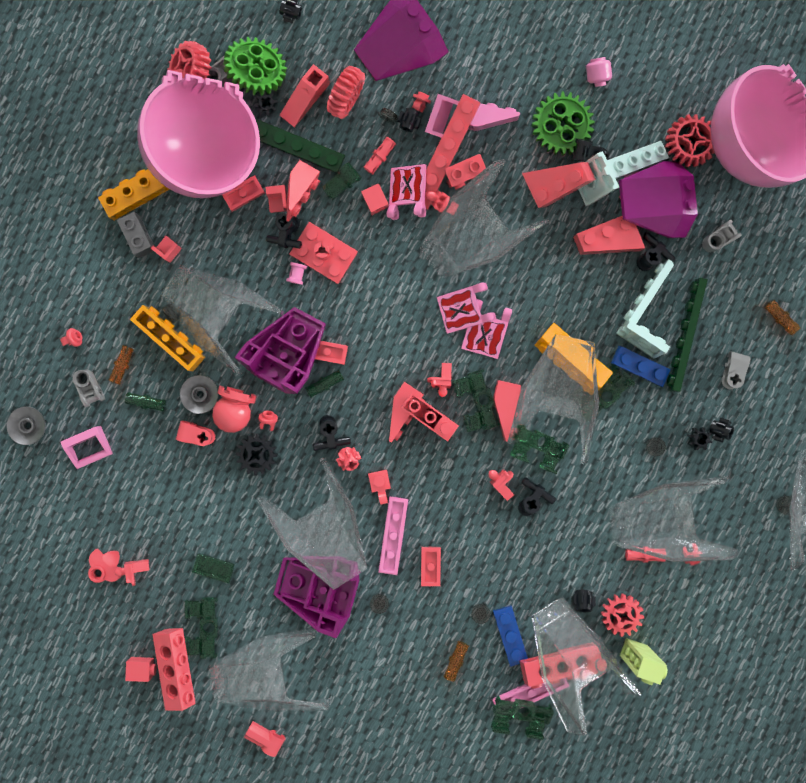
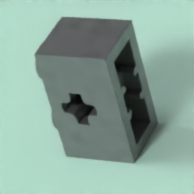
[117,212,154,258]

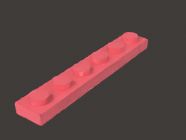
[425,94,481,210]

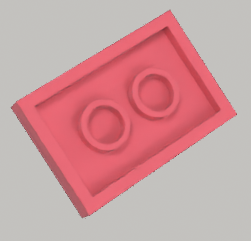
[289,222,358,284]

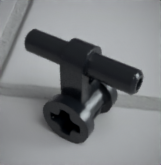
[571,138,610,161]
[266,213,302,249]
[636,232,675,271]
[312,415,351,451]
[518,477,556,516]

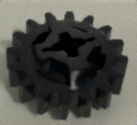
[235,434,278,476]

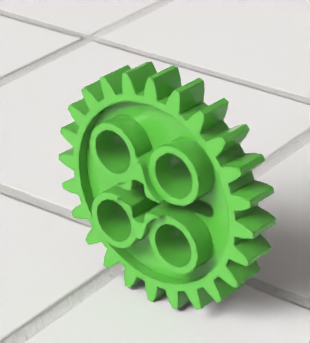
[223,37,287,96]
[531,91,595,156]

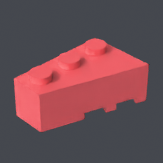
[522,162,596,208]
[573,216,645,255]

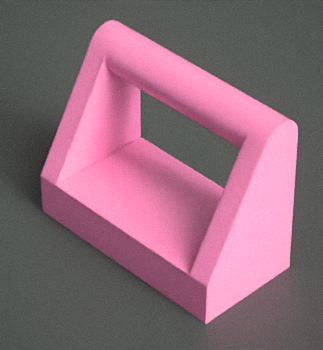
[425,94,459,138]
[60,426,113,469]

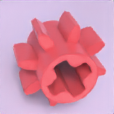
[336,447,361,471]

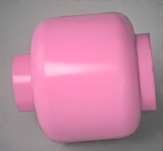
[586,57,612,87]

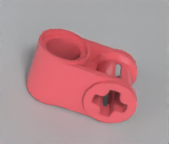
[176,421,215,446]

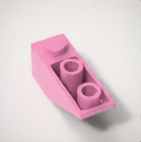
[469,99,520,131]

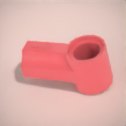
[244,721,285,757]

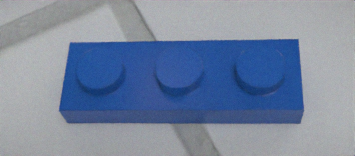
[611,346,671,387]
[493,605,528,667]

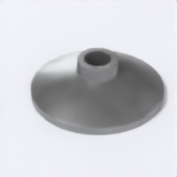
[180,375,219,414]
[7,407,46,445]

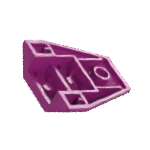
[354,0,449,81]
[619,161,698,238]
[235,307,326,394]
[273,556,360,638]

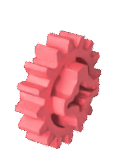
[601,593,644,637]

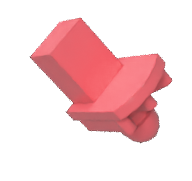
[427,191,458,214]
[427,363,452,397]
[488,470,514,501]
[115,559,150,586]

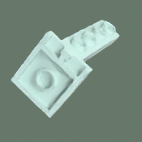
[578,141,669,207]
[616,259,674,359]

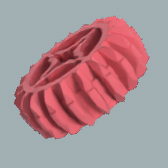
[167,41,212,79]
[327,65,365,119]
[665,114,715,167]

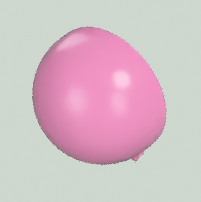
[711,64,806,188]
[137,70,260,198]

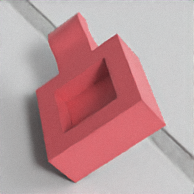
[368,470,391,505]

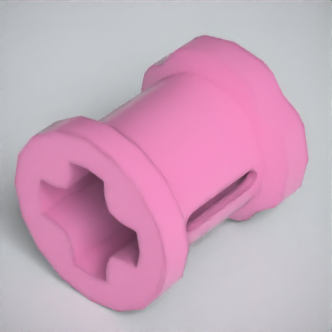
[286,262,307,285]

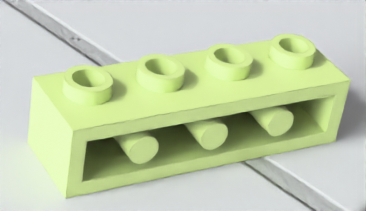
[620,638,668,685]

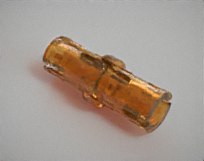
[764,299,801,335]
[108,345,134,385]
[444,641,469,682]

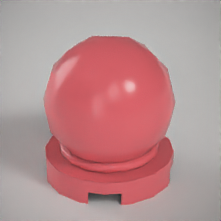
[212,386,257,433]

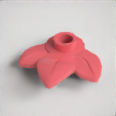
[88,549,121,583]

